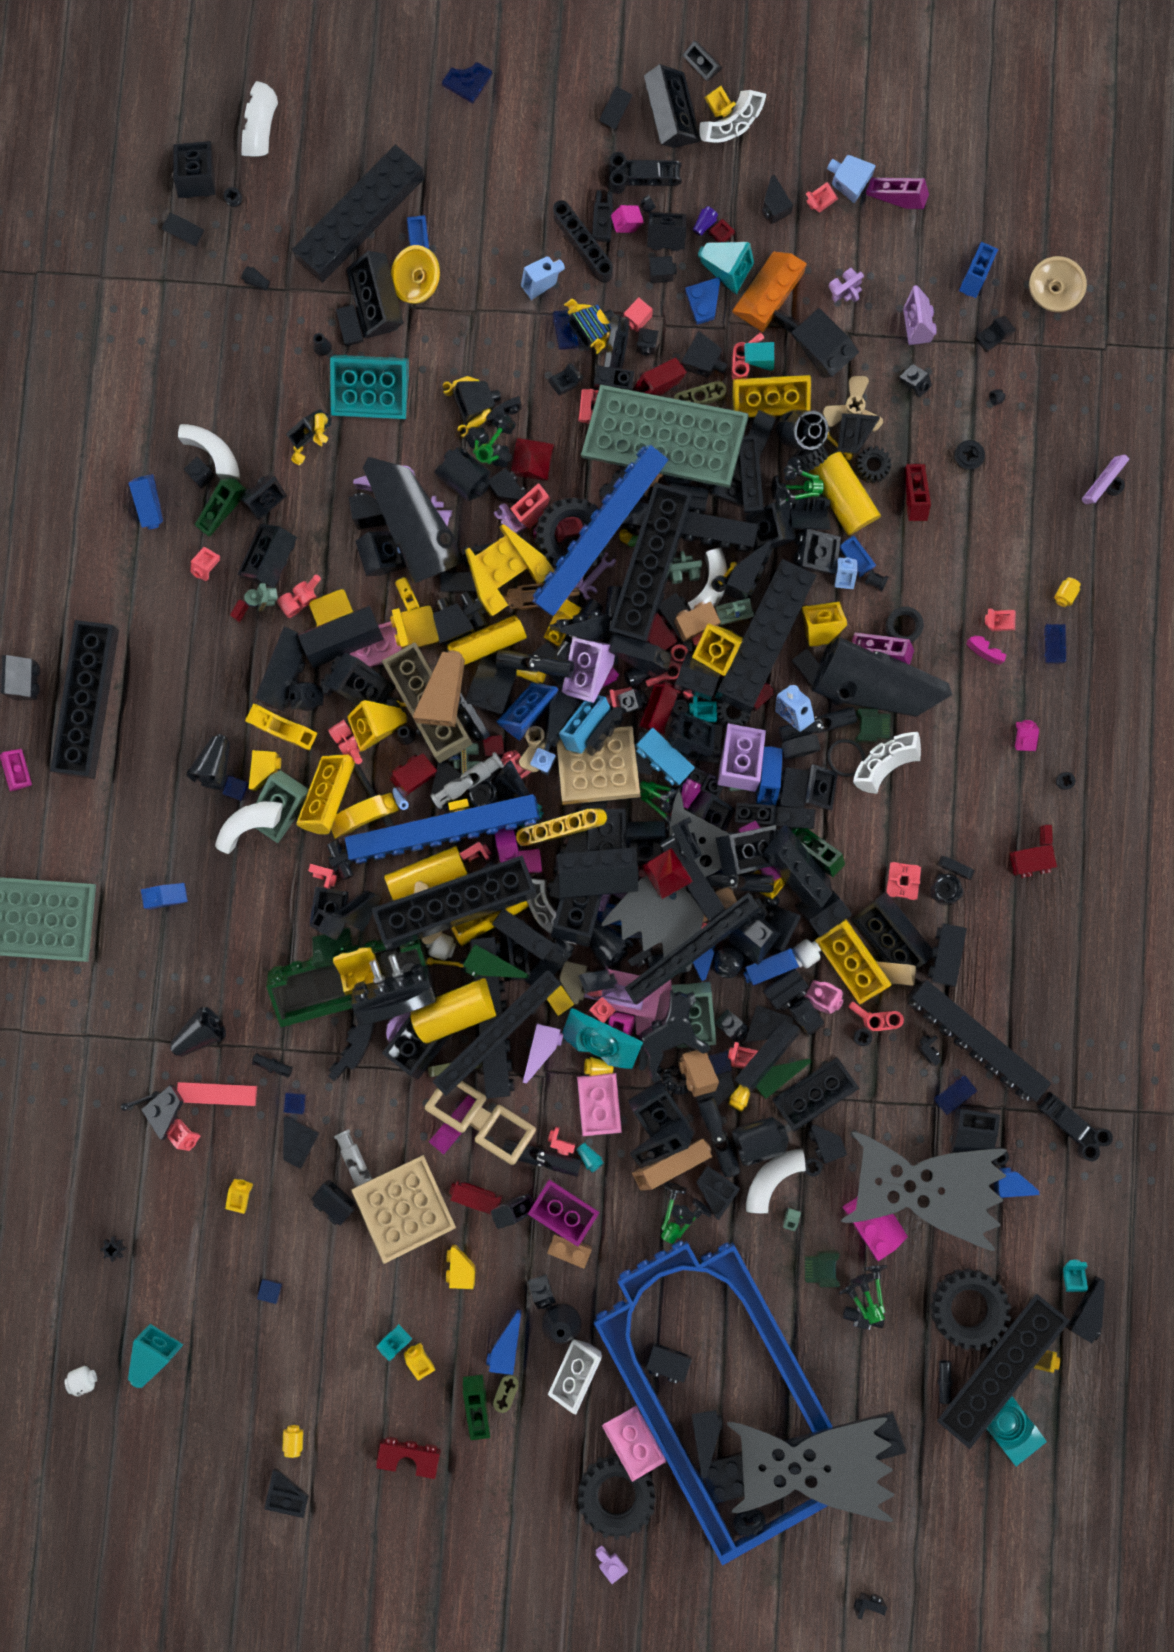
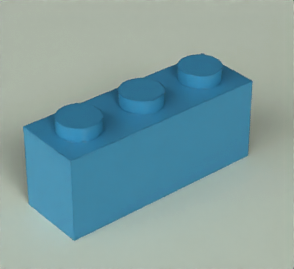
[559,695,611,754]
[635,728,695,786]

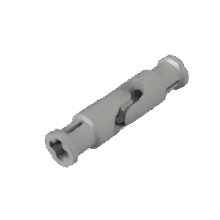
[430,752,504,809]
[334,1129,372,1187]

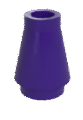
[692,206,718,236]

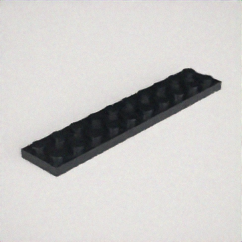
[705,1411,907,1504]

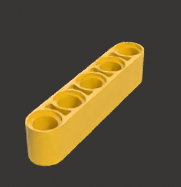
[516,809,607,846]

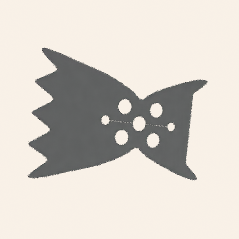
[602,792,730,972]
[841,1132,1007,1251]
[727,1418,894,1522]

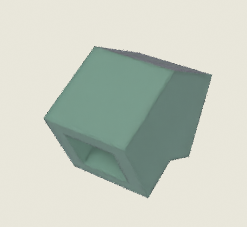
[783,1207,801,1231]

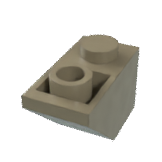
[560,961,590,1005]

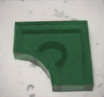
[312,928,352,968]

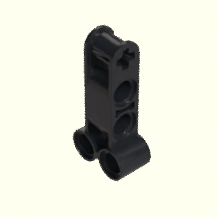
[609,152,682,194]
[1036,1091,1113,1162]

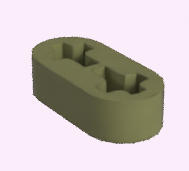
[493,1374,519,1413]

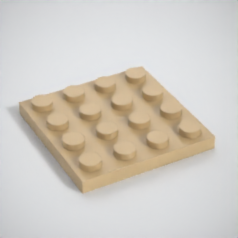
[557,726,640,805]
[351,1155,456,1264]

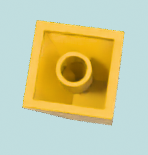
[802,602,847,646]

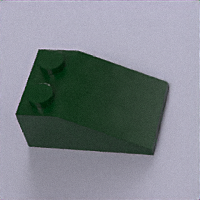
[463,944,529,978]

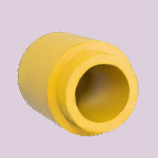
[1054,577,1081,607]
[282,1425,303,1458]

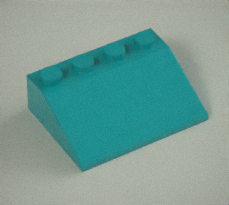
[330,355,409,419]

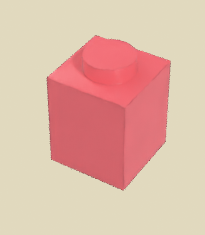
[624,297,653,333]

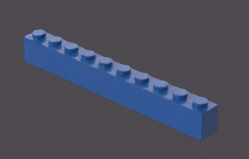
[532,445,669,616]
[345,794,540,864]

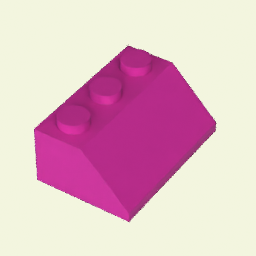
[842,1197,908,1261]

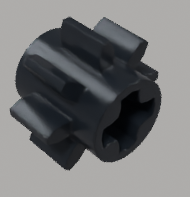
[100,1236,127,1262]

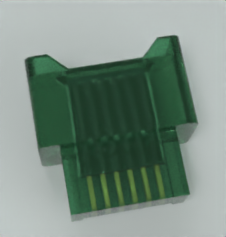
[855,708,891,743]
[804,1251,840,1287]

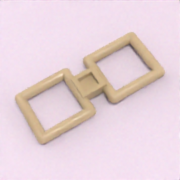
[425,1081,536,1165]

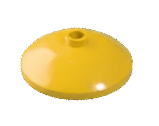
[391,245,440,304]

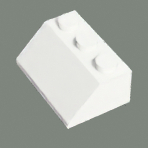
[548,1339,602,1414]

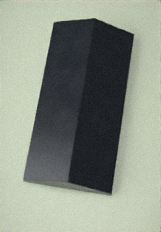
[298,605,384,668]
[772,1057,860,1132]

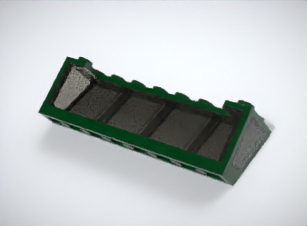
[266,939,429,1028]

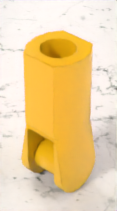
[395,577,419,613]

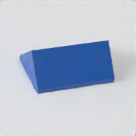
[497,683,558,741]

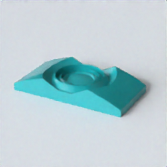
[562,1008,643,1069]
[987,1396,1047,1467]

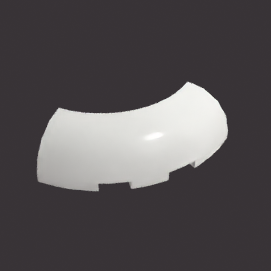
[242,81,278,156]
[699,90,766,142]
[178,424,240,480]
[687,548,727,611]
[853,732,921,794]
[215,802,283,854]
[527,878,576,944]
[746,1149,806,1213]

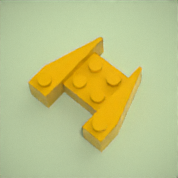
[465,524,554,616]

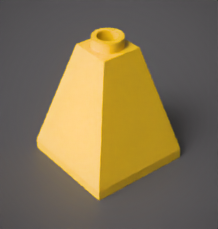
[692,623,743,676]
[347,700,407,752]

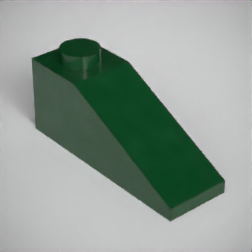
[195,477,247,537]
[791,828,845,878]
[755,1058,812,1099]
[463,1374,490,1440]

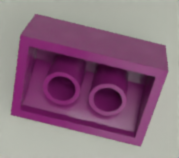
[528,1179,600,1247]

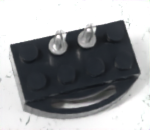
[351,954,436,1026]

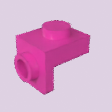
[1015,720,1039,751]

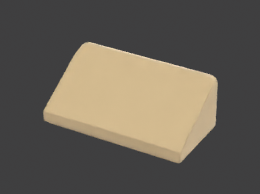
[877,962,916,986]

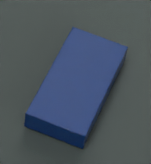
[407,215,429,249]
[839,535,876,578]

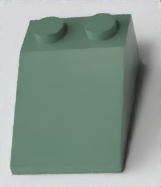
[256,770,309,843]
[671,982,716,1048]

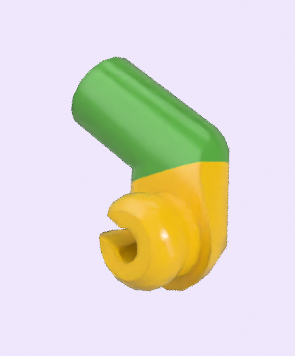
[619,529,639,547]

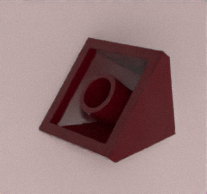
[511,438,554,481]
[641,848,693,899]

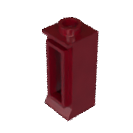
[639,682,680,735]
[449,1179,503,1215]

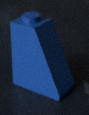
[129,474,163,530]
[756,746,783,806]
[743,949,799,985]

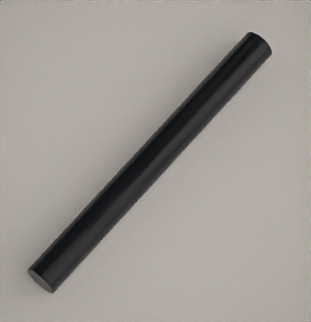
[353,763,395,827]

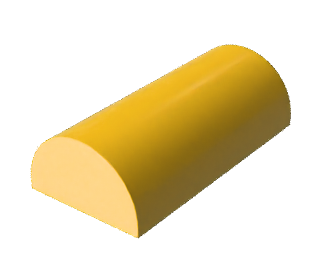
[733,375,811,417]
[809,452,881,536]
[446,615,527,665]
[296,755,355,834]
[385,846,468,901]
[451,901,529,946]
[815,919,892,1005]
[411,978,496,1043]

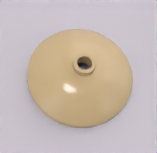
[1029,256,1087,312]

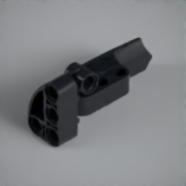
[363,457,464,584]
[812,636,953,717]

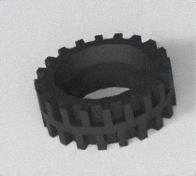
[535,498,609,568]
[930,1268,1011,1350]
[578,1453,655,1540]

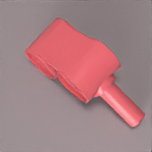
[731,333,764,380]
[276,575,321,618]
[645,644,688,688]
[328,719,362,764]
[848,1001,904,1031]

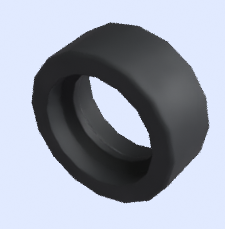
[885,606,924,643]
[782,735,821,759]

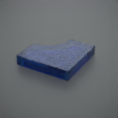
[442,62,493,104]

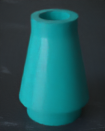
[576,1143,604,1173]

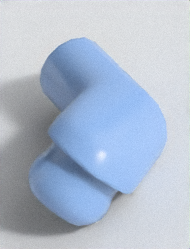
[392,787,409,810]

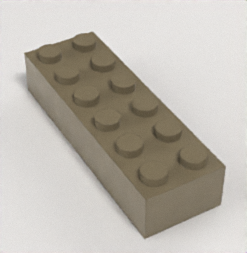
[382,642,473,763]

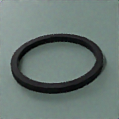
[827,739,865,777]

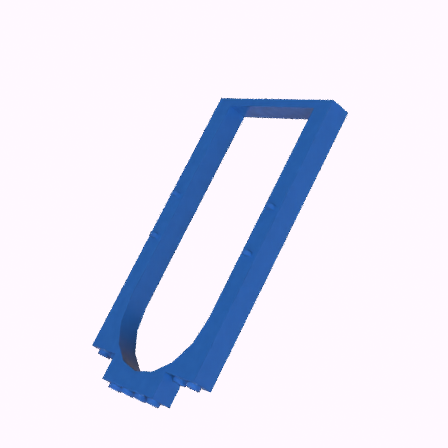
[594,1240,832,1565]

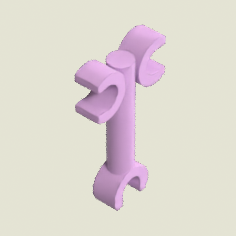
[575,552,616,601]

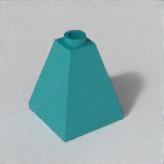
[698,242,754,294]
[128,1324,184,1388]

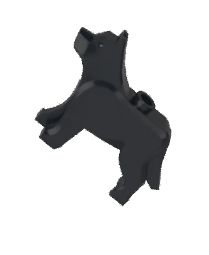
[638,990,711,1083]

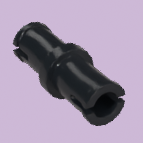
[252,1053,293,1078]
[937,1360,953,1404]

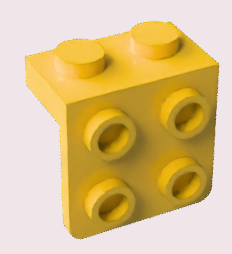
[309,589,353,627]
[390,606,439,649]
[333,948,382,995]

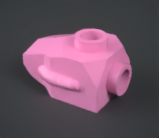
[804,980,843,1014]

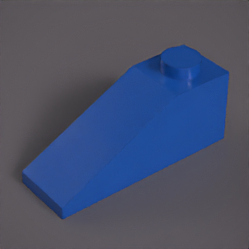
[959,242,998,298]
[486,1310,521,1375]

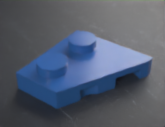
[685,277,720,325]

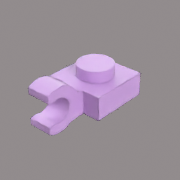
[494,503,527,534]
[595,1545,628,1584]

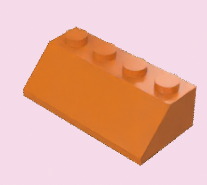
[732,251,807,332]

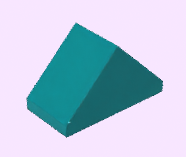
[744,342,774,371]

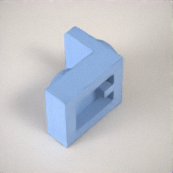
[834,558,857,589]
[530,748,556,775]

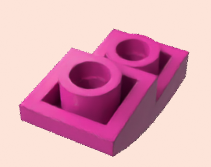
[966,636,1006,665]

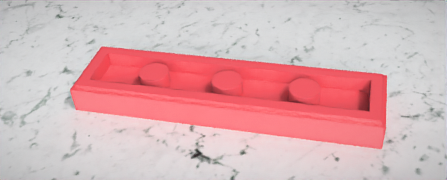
[177,1082,257,1106]

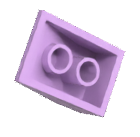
[903,286,936,345]
[562,637,615,702]
[717,724,766,792]
[523,1023,564,1083]

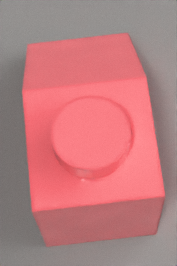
[510,483,550,529]

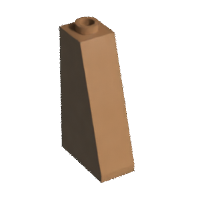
[413,650,465,727]
[632,1139,712,1191]

